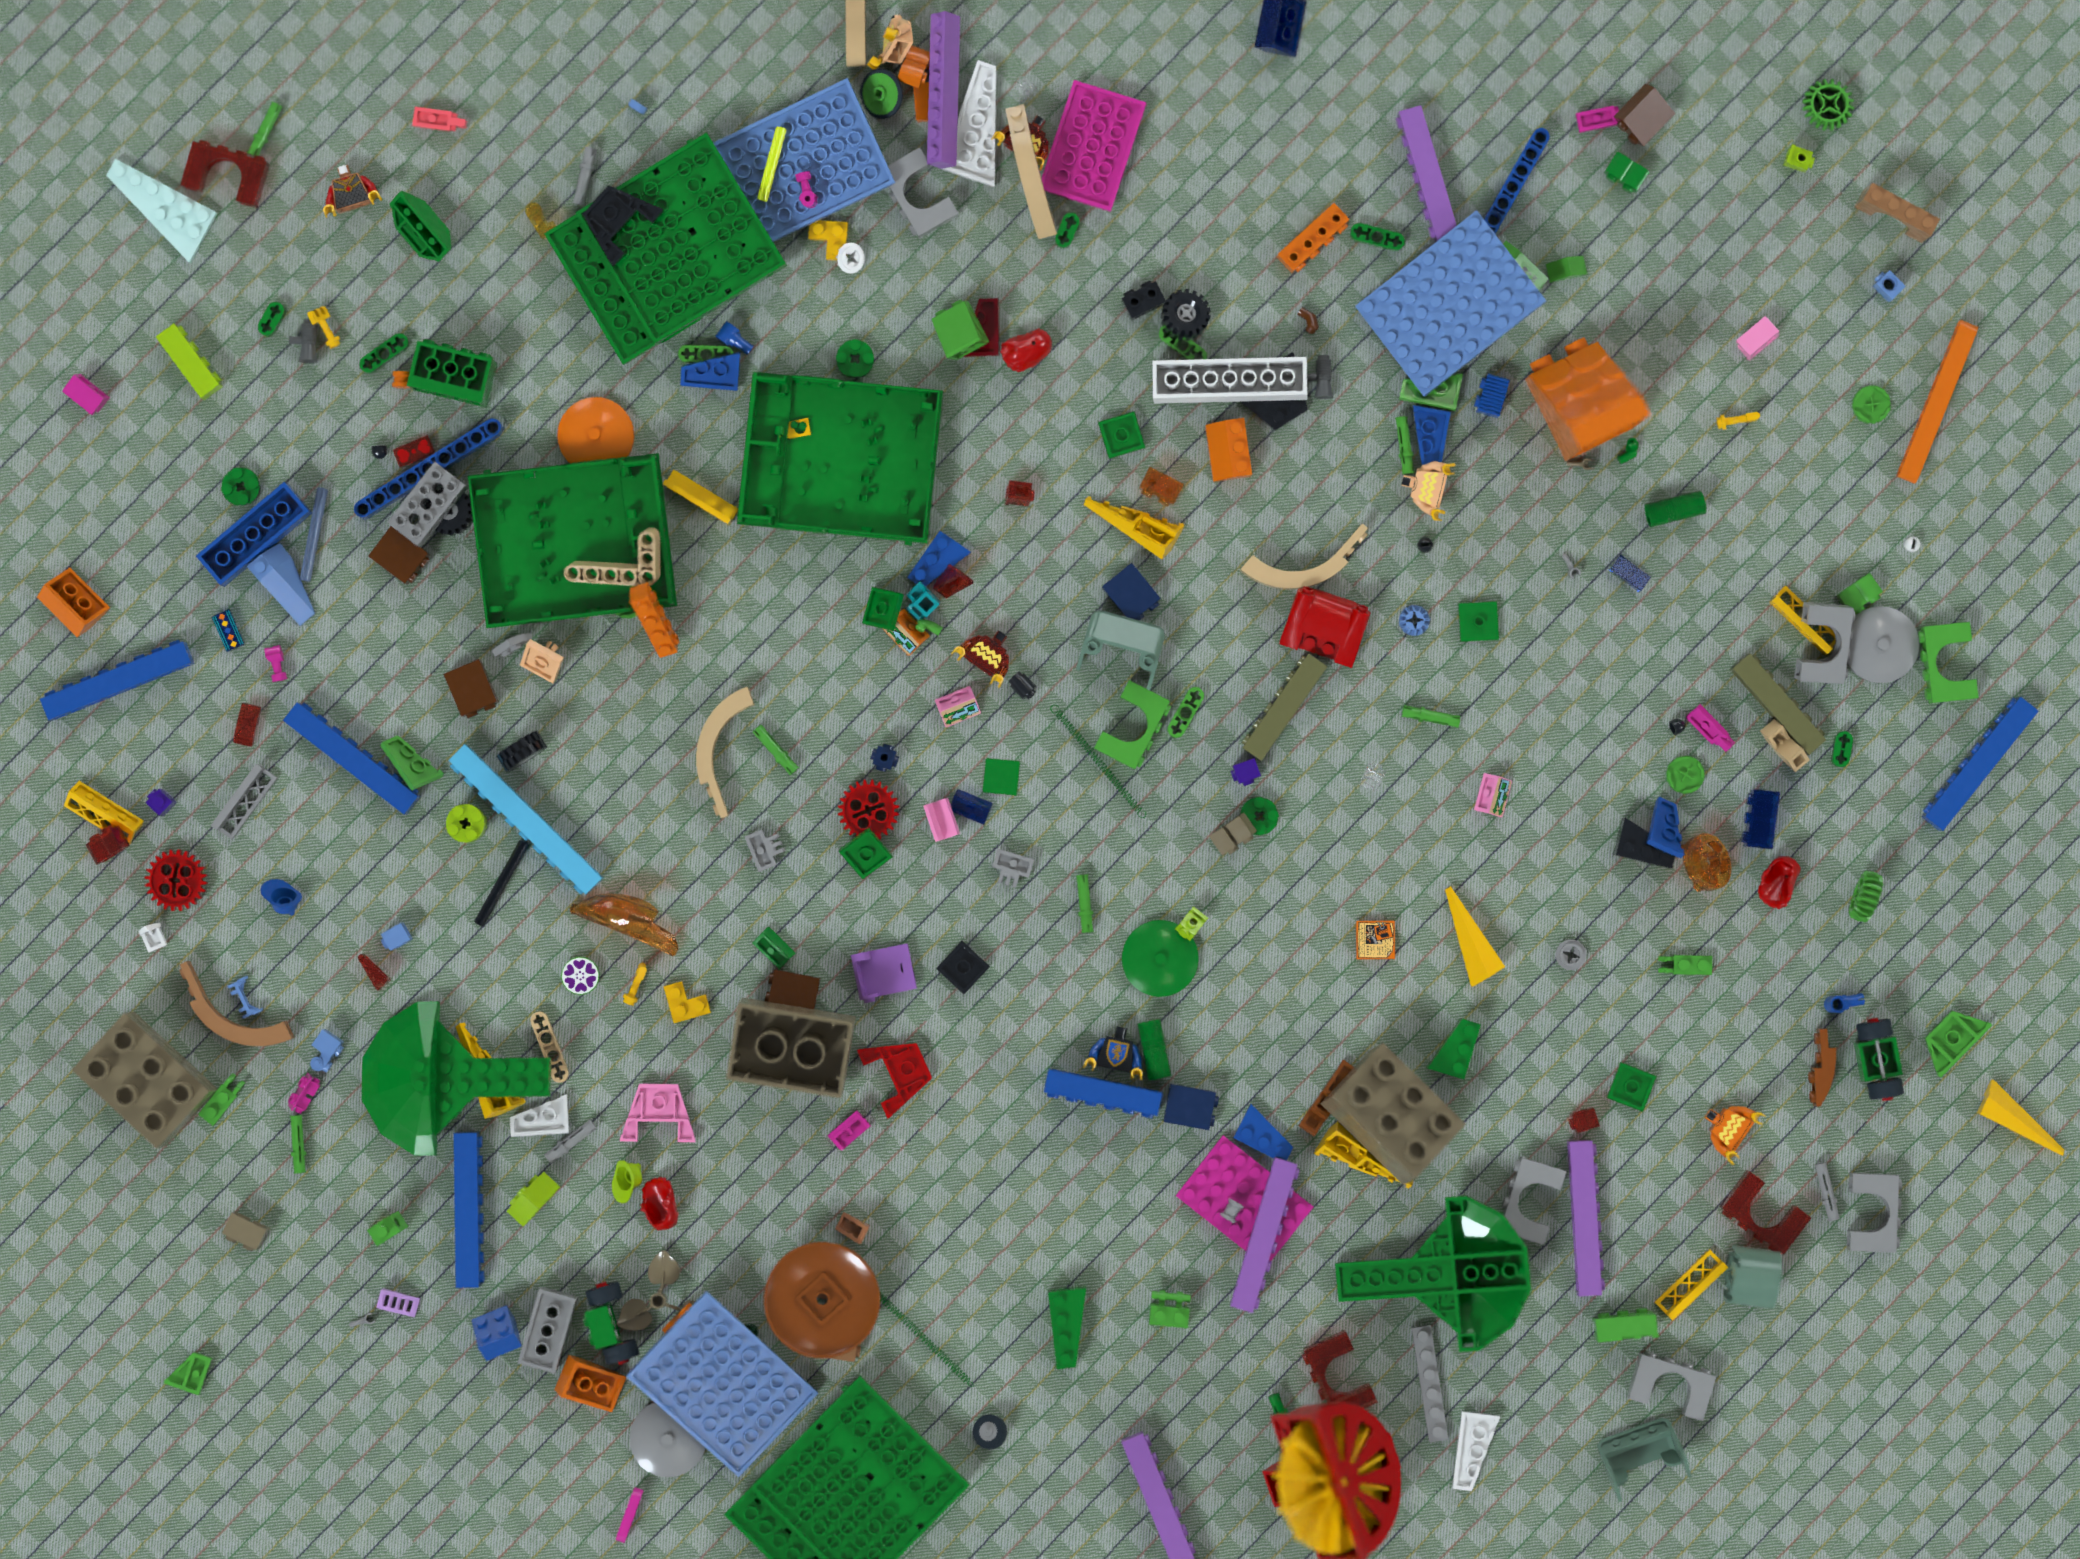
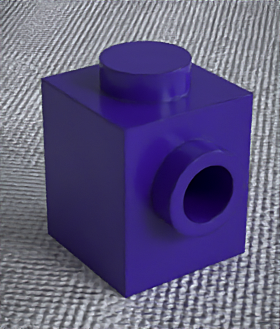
[1230,758,1261,786]
[145,789,177,816]

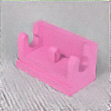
[1736,316,1779,361]

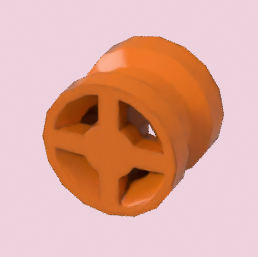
[392,371,410,389]

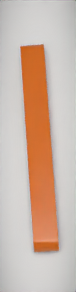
[1897,320,1978,484]

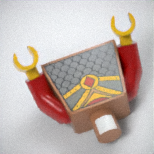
[323,165,382,218]

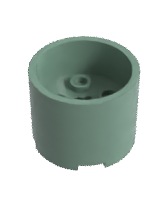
[1723,1245,1782,1309]

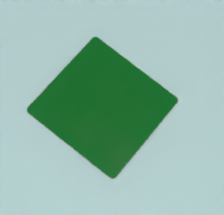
[983,758,1020,796]

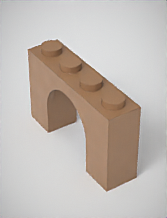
[1854,183,1940,243]

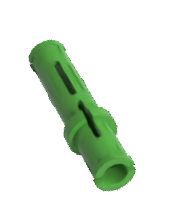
[247,102,283,158]
[1395,416,1415,475]
[1402,705,1461,728]
[752,724,799,775]
[1076,874,1094,933]
[290,1115,306,1174]

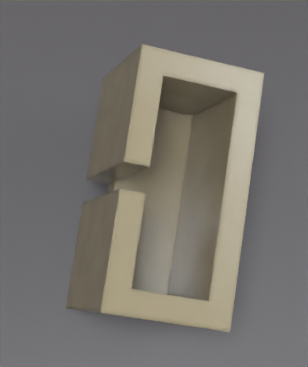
[1209,812,1257,855]
[222,1211,270,1251]

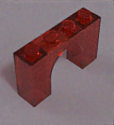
[180,140,270,209]
[1719,1170,1811,1255]
[1302,1330,1378,1409]

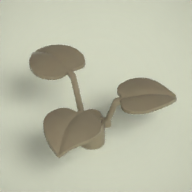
[617,1250,696,1331]

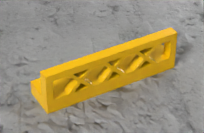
[663,470,738,526]
[1769,585,1836,655]
[63,781,144,846]
[1654,1249,1728,1321]

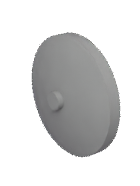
[1847,606,1920,683]
[630,1402,706,1477]

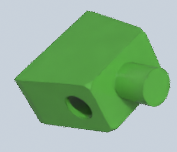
[367,1211,409,1247]

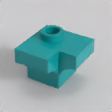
[906,581,940,620]

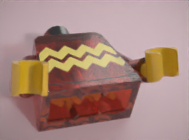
[991,115,1049,171]
[951,630,1009,688]

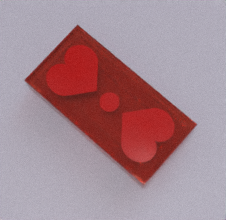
[393,435,436,468]

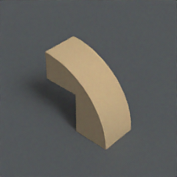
[1760,719,1810,772]

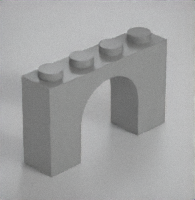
[888,147,959,239]
[1794,602,1855,684]
[1502,1157,1567,1245]
[1846,1172,1902,1253]
[1626,1351,1716,1421]

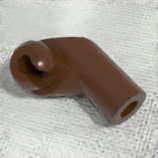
[1297,307,1319,334]

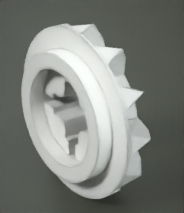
[836,243,864,274]

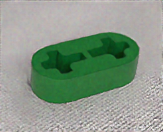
[1055,213,1079,249]
[258,302,286,337]
[1831,731,1853,767]

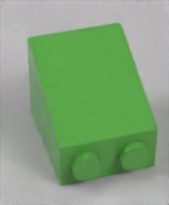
[931,300,989,361]

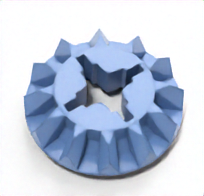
[1399,605,1430,636]

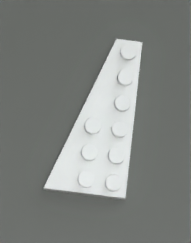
[940,60,996,188]

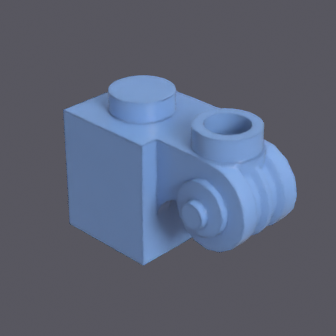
[310,1029,344,1073]

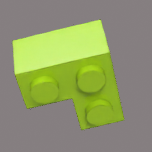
[507,1172,560,1227]

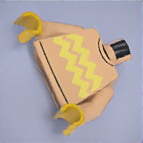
[867,15,913,70]
[1401,461,1455,521]

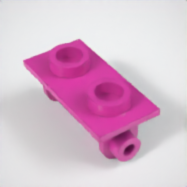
[288,1072,321,1114]

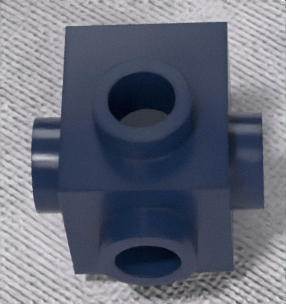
[870,743,899,772]

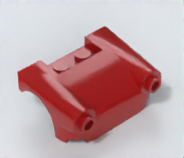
[1279,586,1371,668]

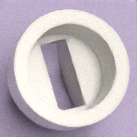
[1904,537,1921,552]

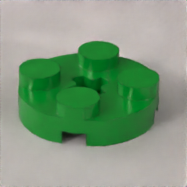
[836,339,874,378]
[221,467,261,506]
[1240,797,1279,835]

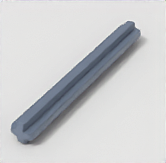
[300,487,328,582]

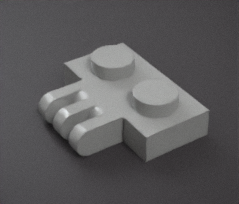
[492,633,532,657]
[745,829,785,872]
[992,849,1034,888]

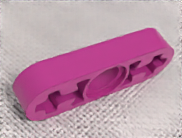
[615,1487,644,1543]

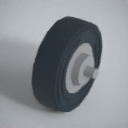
[972,1414,1007,1450]

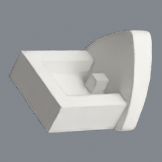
[139,923,168,953]

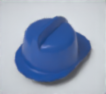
[260,879,302,916]

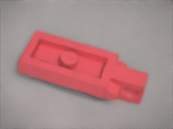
[412,107,467,132]

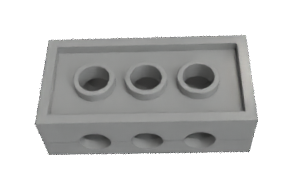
[387,462,468,548]
[518,1286,579,1374]

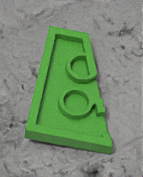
[1399,373,1463,412]
[380,735,445,791]

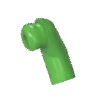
[915,619,943,635]

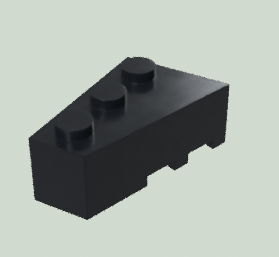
[1613,817,1675,869]

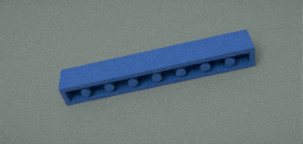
[40,640,195,721]
[1921,697,2039,831]
[283,702,421,815]
[454,1132,485,1288]

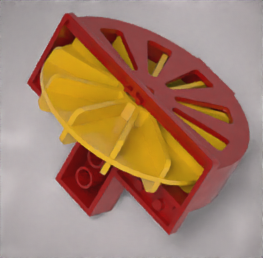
[1262,1403,1402,1559]

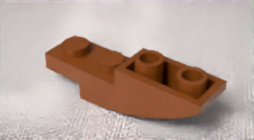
[1808,1028,1836,1107]

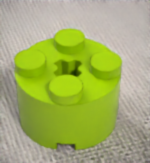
[446,804,487,843]

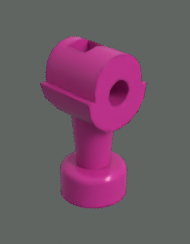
[795,171,818,209]
[264,645,287,682]

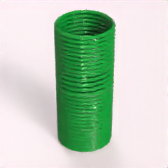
[1644,490,1707,528]
[1137,1019,1172,1080]

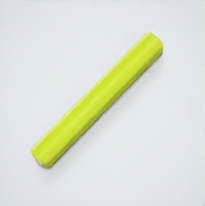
[757,126,786,202]

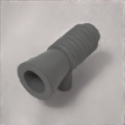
[289,319,318,364]
[1307,355,1334,399]

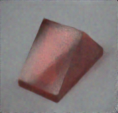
[933,564,974,599]

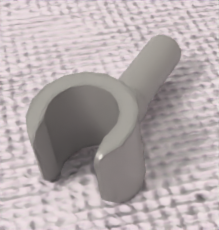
[1562,553,1581,579]
[349,1312,375,1328]

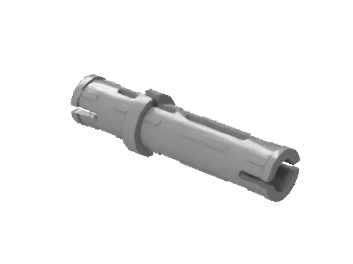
[573,147,597,206]
[544,1119,598,1164]
[1815,1162,1840,1221]

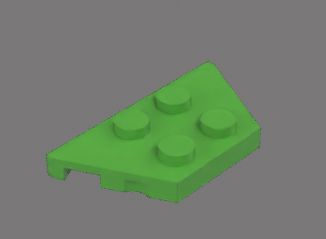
[1925,1011,1992,1078]

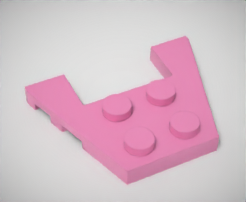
[620,1083,696,1142]

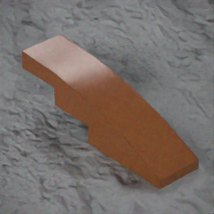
[1298,1060,1354,1136]

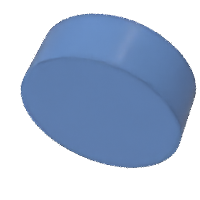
[628,98,648,115]

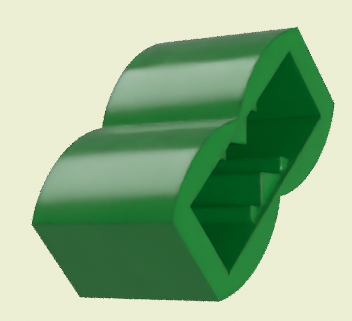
[1604,151,1650,193]

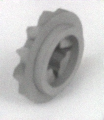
[1556,939,1586,970]

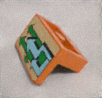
[883,609,930,656]

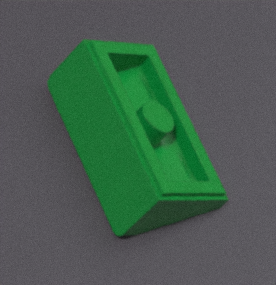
[752,927,795,970]

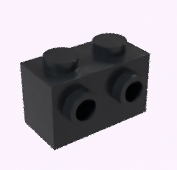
[1121,280,1166,321]

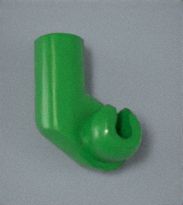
[1617,438,1639,465]

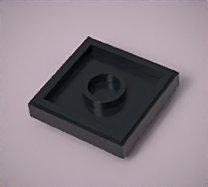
[936,941,990,994]

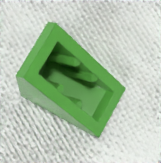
[1546,256,1587,283]

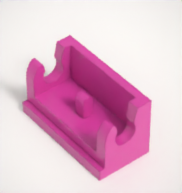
[62,374,110,415]
[827,1110,871,1151]

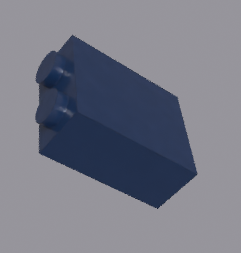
[1102,563,1161,621]
[1163,1083,1219,1130]

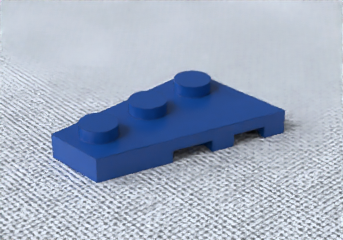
[680,352,741,391]
[1412,405,1451,466]
[907,531,971,586]
[1647,797,1685,859]
[1233,1103,1293,1160]

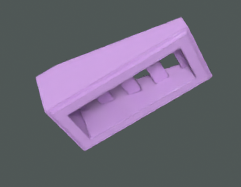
[376,1288,420,1317]

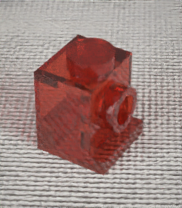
[1005,480,1035,507]

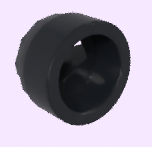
[371,445,387,459]
[1417,537,1433,553]
[1669,719,1685,735]

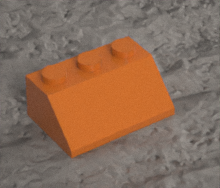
[1205,418,1252,482]
[37,568,110,637]

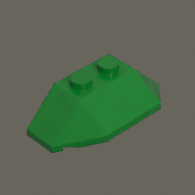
[389,191,451,262]

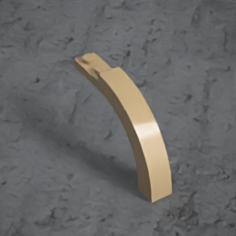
[1005,104,1057,239]
[1239,523,1368,589]
[696,687,755,819]

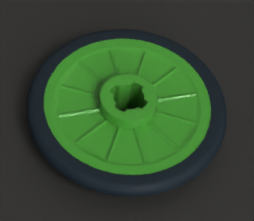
[860,68,903,119]

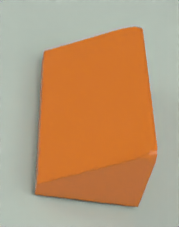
[913,82,929,122]

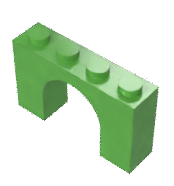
[1918,622,1979,704]
[1094,680,1171,770]

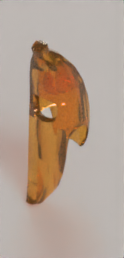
[570,893,678,957]

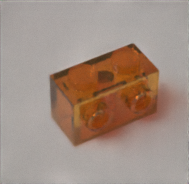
[1139,467,1184,507]

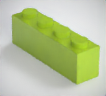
[156,323,223,400]

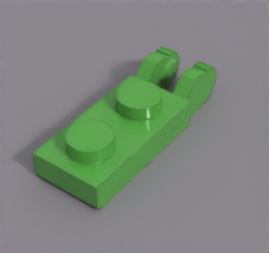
[1658,955,1712,975]
[198,1073,246,1126]

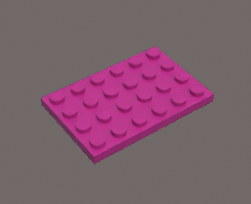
[1042,80,1147,212]
[1175,1135,1313,1261]

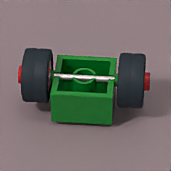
[1854,1017,1904,1101]
[583,1281,639,1364]

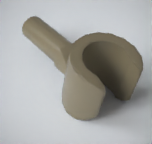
[1567,458,1595,470]

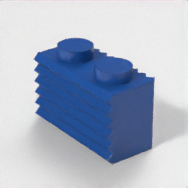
[1474,373,1510,418]

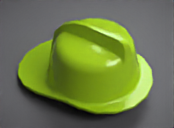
[612,1160,642,1204]

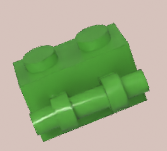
[1149,1290,1191,1328]

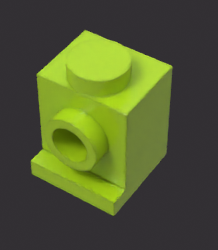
[1783,144,1815,173]
[1175,906,1208,941]

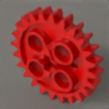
[838,780,900,839]
[144,849,208,911]

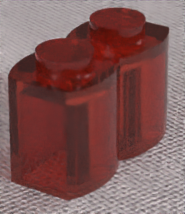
[86,825,130,865]

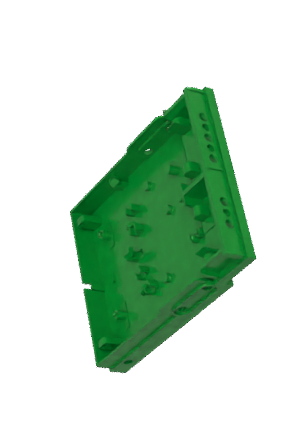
[544,132,787,365]
[737,372,944,546]
[468,453,678,628]
[724,1375,970,1559]

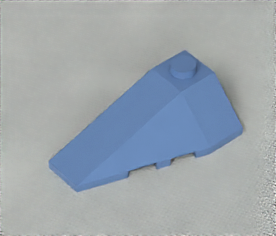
[247,543,315,626]

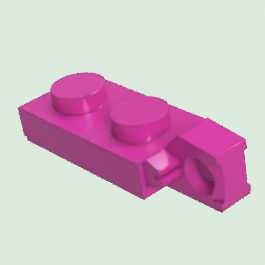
[1575,105,1619,133]
[1686,704,1735,752]

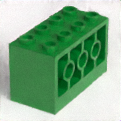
[407,339,497,408]

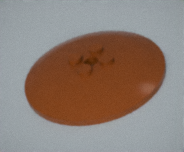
[764,1242,880,1358]

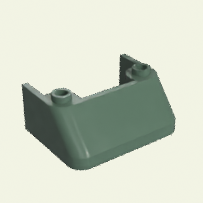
[1076,610,1165,690]
[1597,1418,1692,1502]

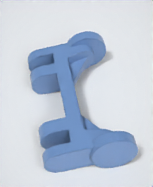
[227,976,264,1019]

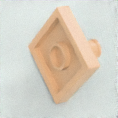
[520,639,564,683]

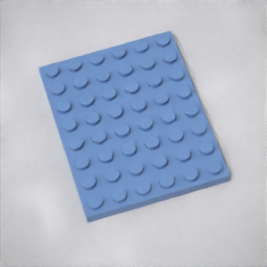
[714,78,896,242]
[1355,210,1547,397]
[626,1291,818,1477]

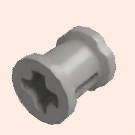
[1220,1198,1244,1223]

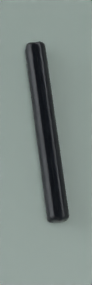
[474,840,529,926]

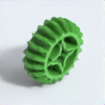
[1802,79,1854,131]
[1849,871,1883,922]

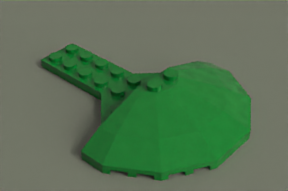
[361,1001,551,1156]
[1335,1195,1532,1352]

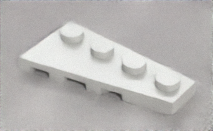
[1452,1411,1500,1491]

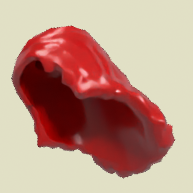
[1000,328,1052,372]
[1758,856,1801,909]
[640,1176,679,1231]

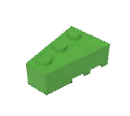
[1593,1308,1659,1342]

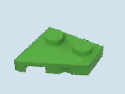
[164,1352,213,1395]

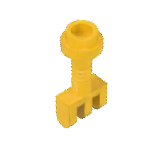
[307,306,341,349]
[1716,412,1760,430]
[623,963,647,1006]

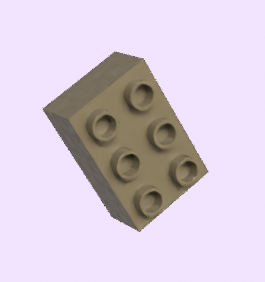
[726,997,856,1098]
[72,1011,218,1149]
[1320,1043,1466,1185]

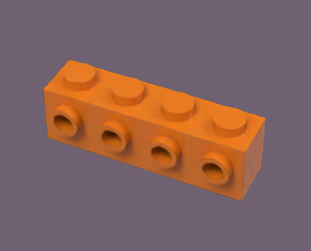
[1277,203,1350,273]
[630,582,680,658]

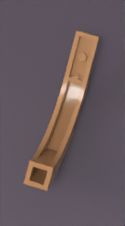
[179,961,295,1046]

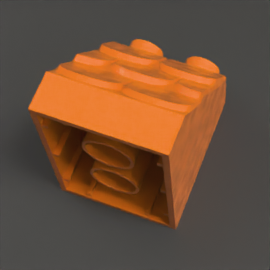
[1525,337,1651,461]

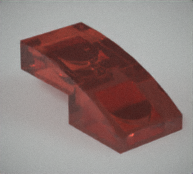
[233,703,261,747]

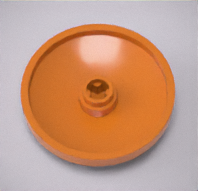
[557,397,635,463]

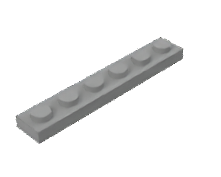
[1411,1324,1448,1443]

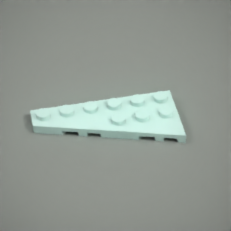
[106,159,218,264]

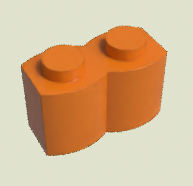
[898,45,930,88]

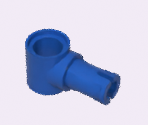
[715,321,754,355]
[1824,993,1865,1013]

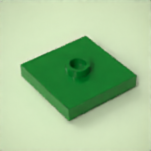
[1098,411,1146,459]
[862,587,904,631]
[1458,602,1499,642]
[839,827,893,879]
[1606,1062,1657,1112]

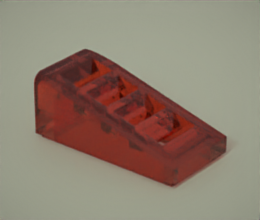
[358,954,391,991]

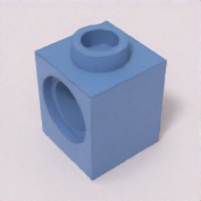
[1873,270,1906,302]
[381,923,413,951]

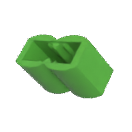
[1836,573,1883,615]

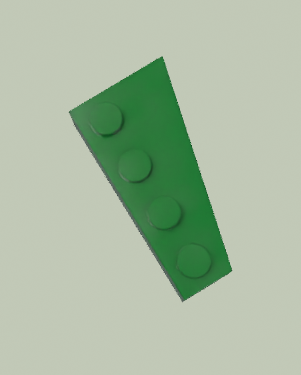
[1048,1286,1086,1369]

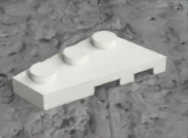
[510,1094,569,1137]

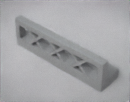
[210,764,278,840]

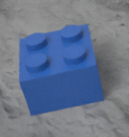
[471,1305,522,1361]

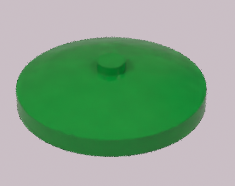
[1122,920,1199,997]

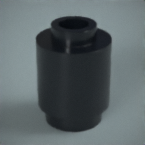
[1008,671,1037,700]

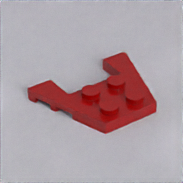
[857,1043,933,1119]

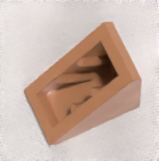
[835,1212,870,1245]

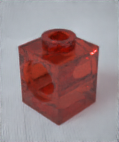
[1568,1107,1600,1133]

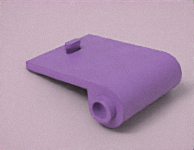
[851,943,917,1003]

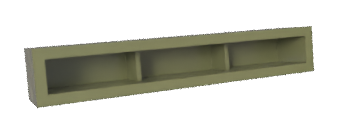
[1730,653,1826,755]
[1241,654,1327,762]

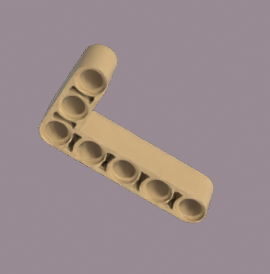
[845,0,866,67]
[564,527,660,586]

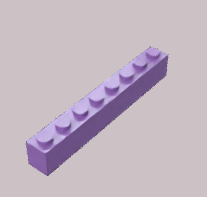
[927,11,960,169]
[1396,105,1457,242]
[1567,1140,1605,1296]
[1230,1157,1300,1313]
[1121,1431,1196,1559]

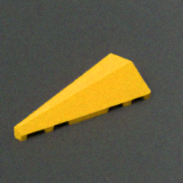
[1084,496,1185,560]
[1445,886,1505,987]
[456,1023,525,1119]
[1977,1079,2065,1156]
[1314,1121,1414,1189]

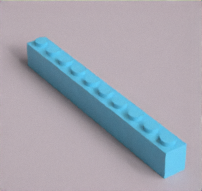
[448,744,604,895]

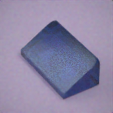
[1609,554,1651,593]
[951,789,992,825]

